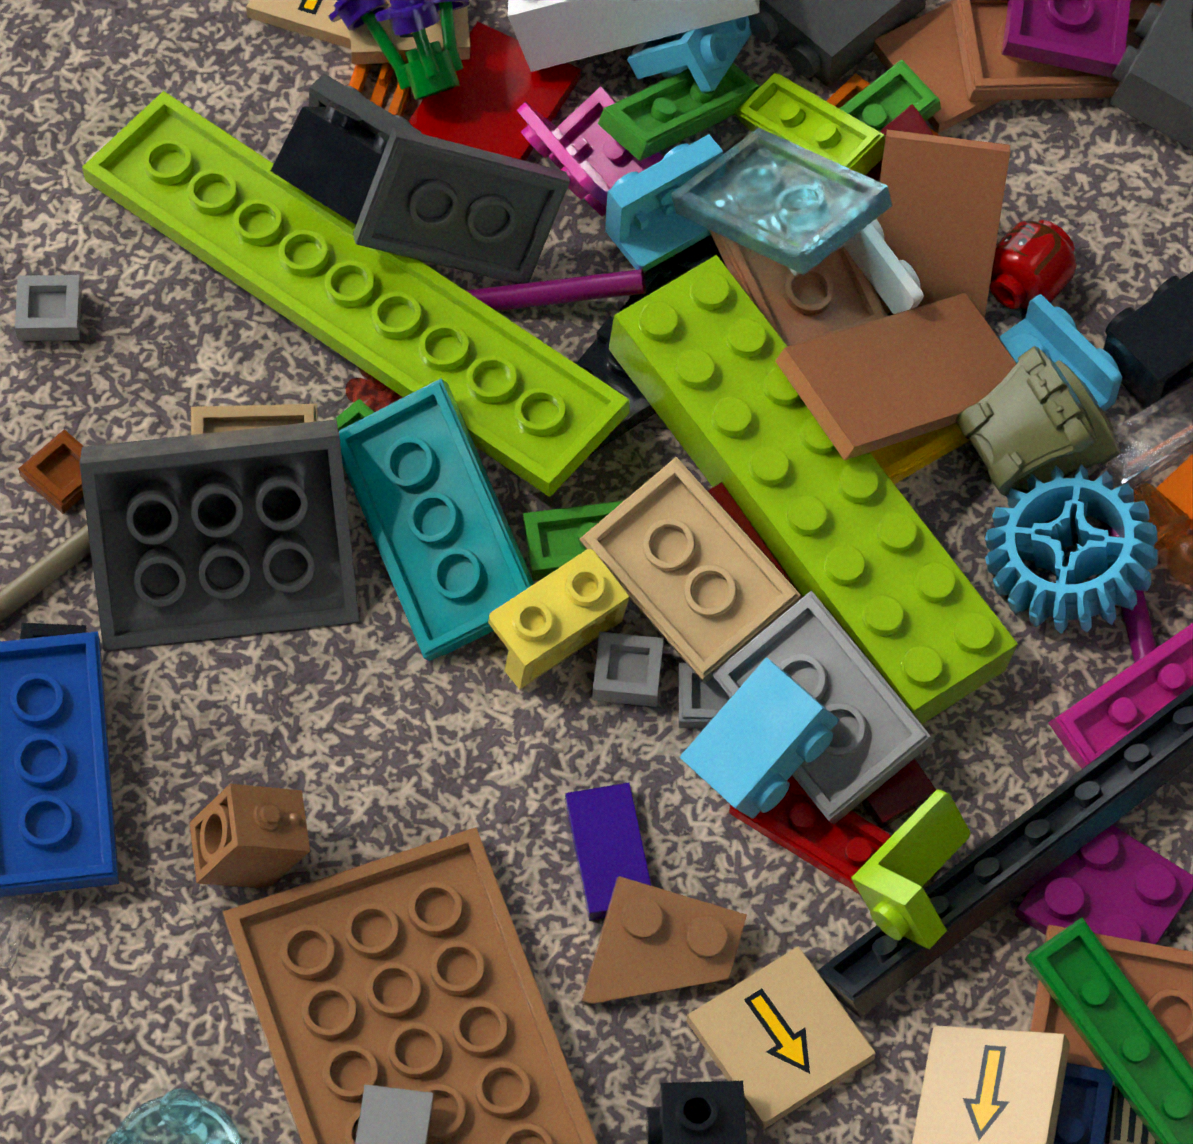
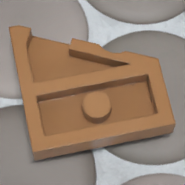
[581,876,747,1004]

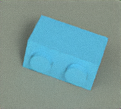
[679,657,840,819]

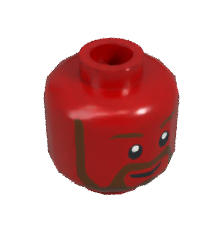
[990,220,1077,310]

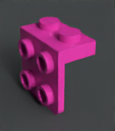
[517,86,664,217]

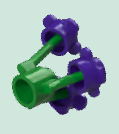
[328,0,469,100]

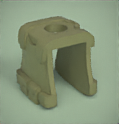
[956,346,1121,497]

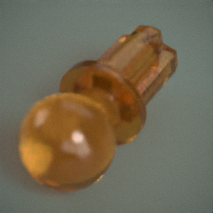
[1134,482,1193,585]

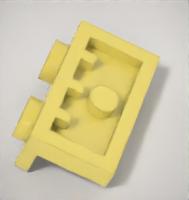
[488,549,630,690]

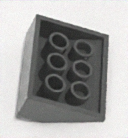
[80,419,359,651]

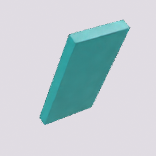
[339,378,534,661]

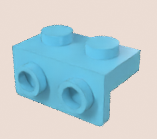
[605,134,726,272]

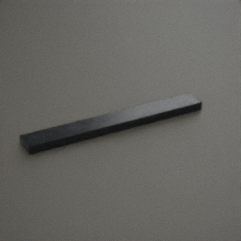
[817,685,1193,1018]

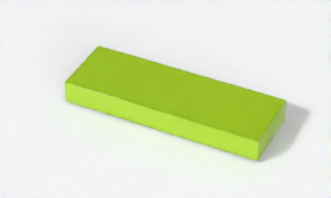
[734,72,886,190]

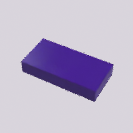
[565,782,651,921]

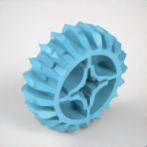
[985,464,1158,634]

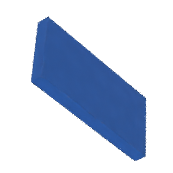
[0,631,119,897]

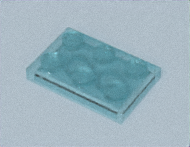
[671,128,892,275]

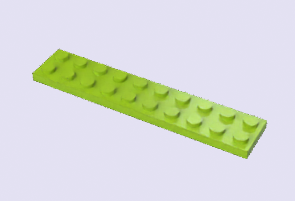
[82,91,630,497]

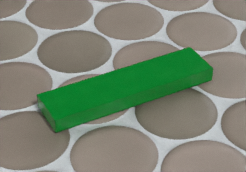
[1025,917,1193,1144]

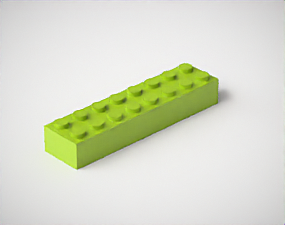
[609,255,1018,724]

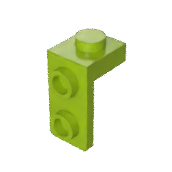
[851,789,970,949]

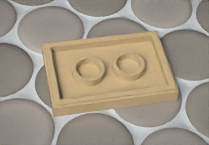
[579,457,802,684]

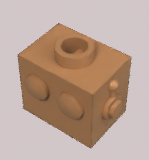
[189,784,310,888]

